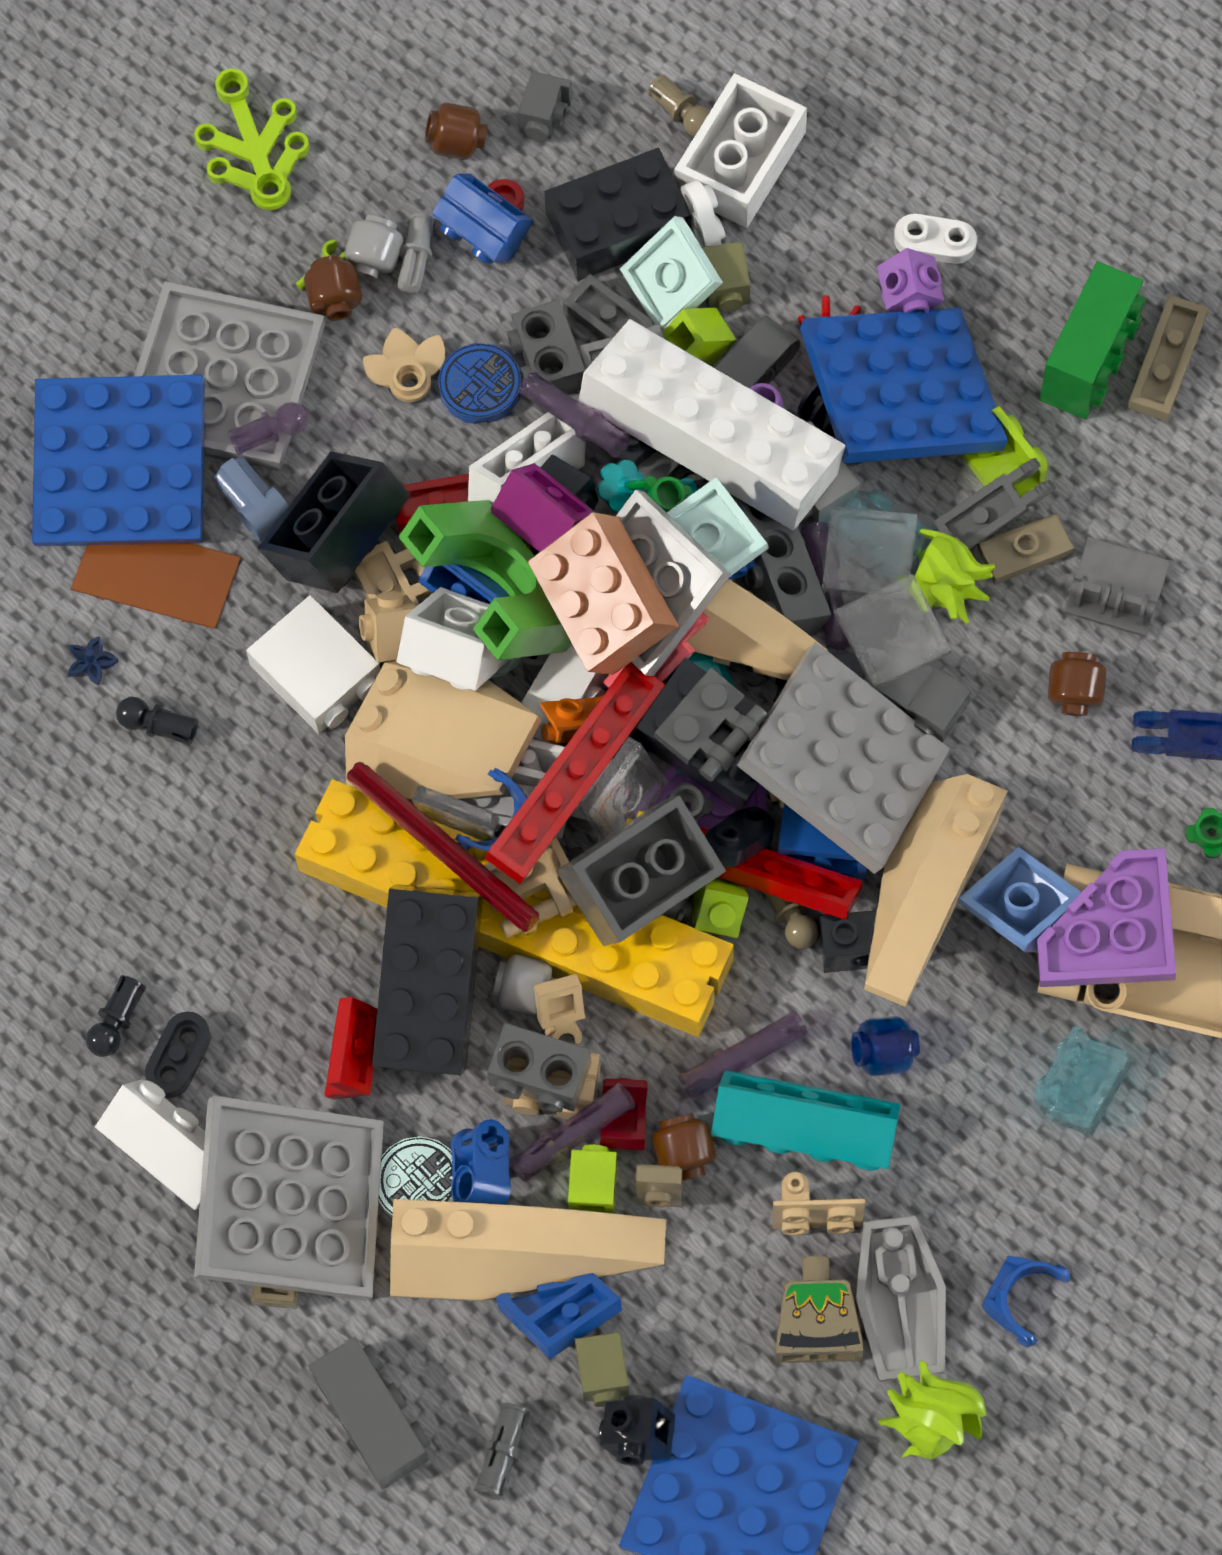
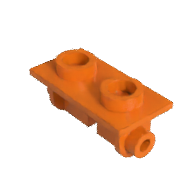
[540,695,603,745]

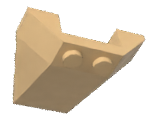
[345,660,542,803]

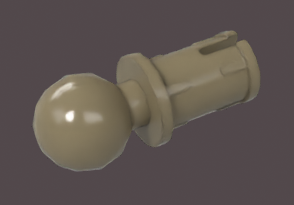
[647,75,711,137]
[766,893,820,949]

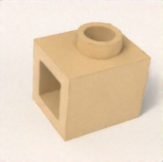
[359,591,416,662]

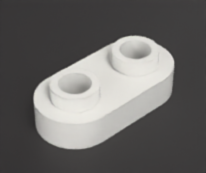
[681,179,726,247]
[894,214,977,264]

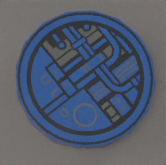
[438,343,522,424]

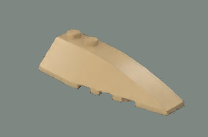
[687,579,828,681]
[864,774,1008,1007]
[390,1199,666,1301]

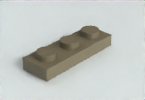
[1128,295,1209,422]

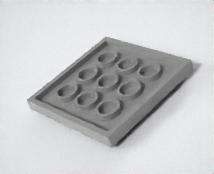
[134,281,326,470]
[737,642,950,874]
[194,1096,384,1300]

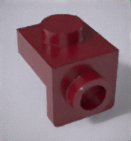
[600,1078,648,1151]

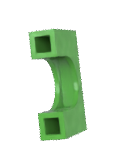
[399,500,572,660]

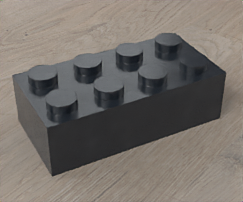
[372,884,483,1076]

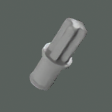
[397,213,436,294]

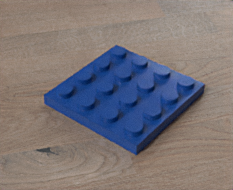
[800,307,1008,464]
[32,374,205,546]
[619,1375,858,1555]

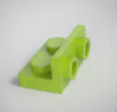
[960,406,1048,497]

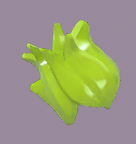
[896,529,995,624]
[878,1361,987,1460]

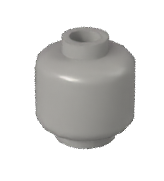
[344,215,403,280]
[492,953,556,1016]

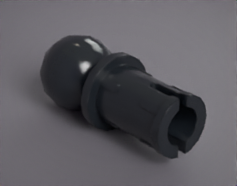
[116,696,198,746]
[86,975,146,1057]

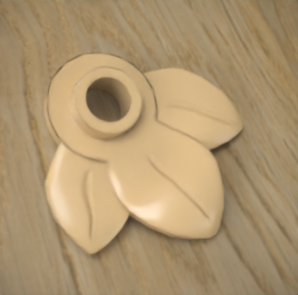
[363,328,445,402]

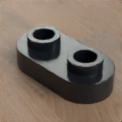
[705,807,775,867]
[145,1012,211,1098]

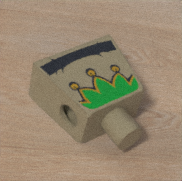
[775,1256,863,1363]

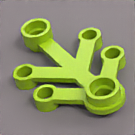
[194,68,310,210]

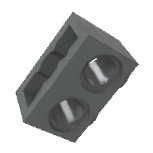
[507,299,585,403]
[487,1023,592,1113]

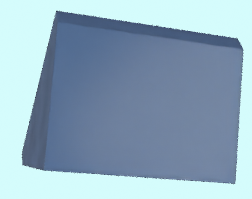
[959,847,1081,952]

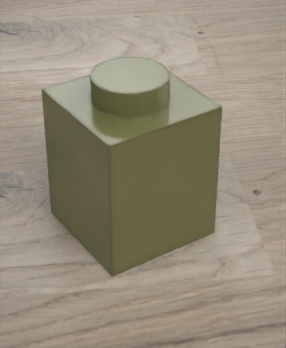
[702,242,750,312]
[575,1332,629,1407]

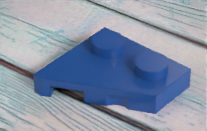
[496,1273,622,1359]

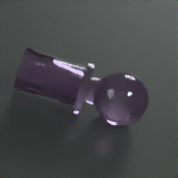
[228,402,308,455]

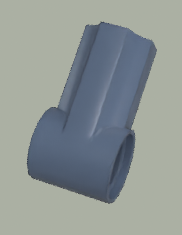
[213,456,289,542]

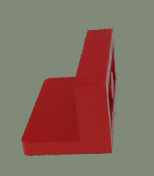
[325,997,378,1100]

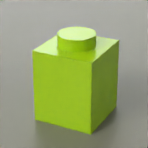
[664,308,736,366]
[691,877,749,938]
[568,1145,618,1214]

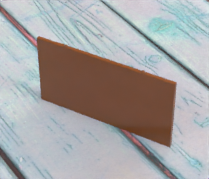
[71,543,241,629]

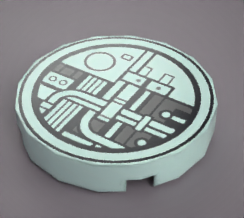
[379,1136,454,1217]

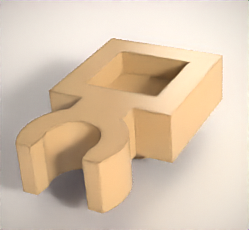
[533,974,585,1045]

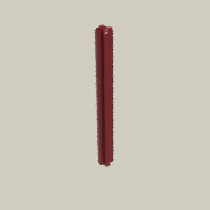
[347,762,540,932]

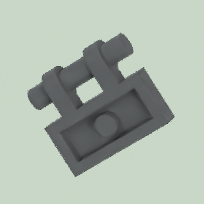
[653,668,768,782]

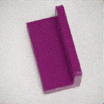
[491,463,596,552]

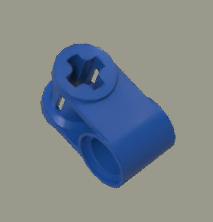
[451,1119,511,1205]

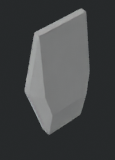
[855,1215,946,1381]

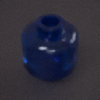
[851,1016,920,1077]

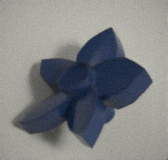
[68,636,118,686]

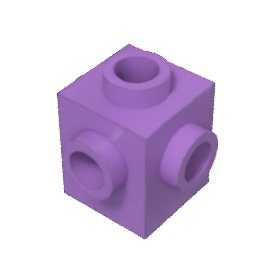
[877,248,944,313]

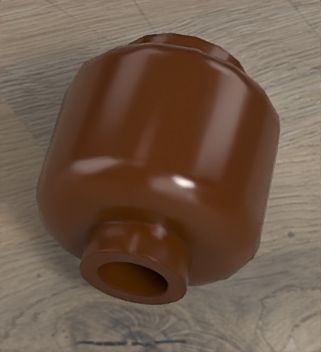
[425,102,487,160]
[304,255,362,321]
[1048,652,1106,716]
[652,1113,716,1181]

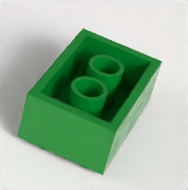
[1040,261,1146,420]

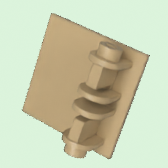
[772,1172,865,1235]

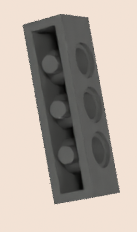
[729,493,832,636]

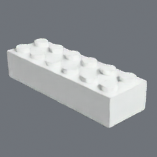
[578,319,846,531]

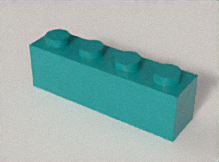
[711,1070,901,1171]

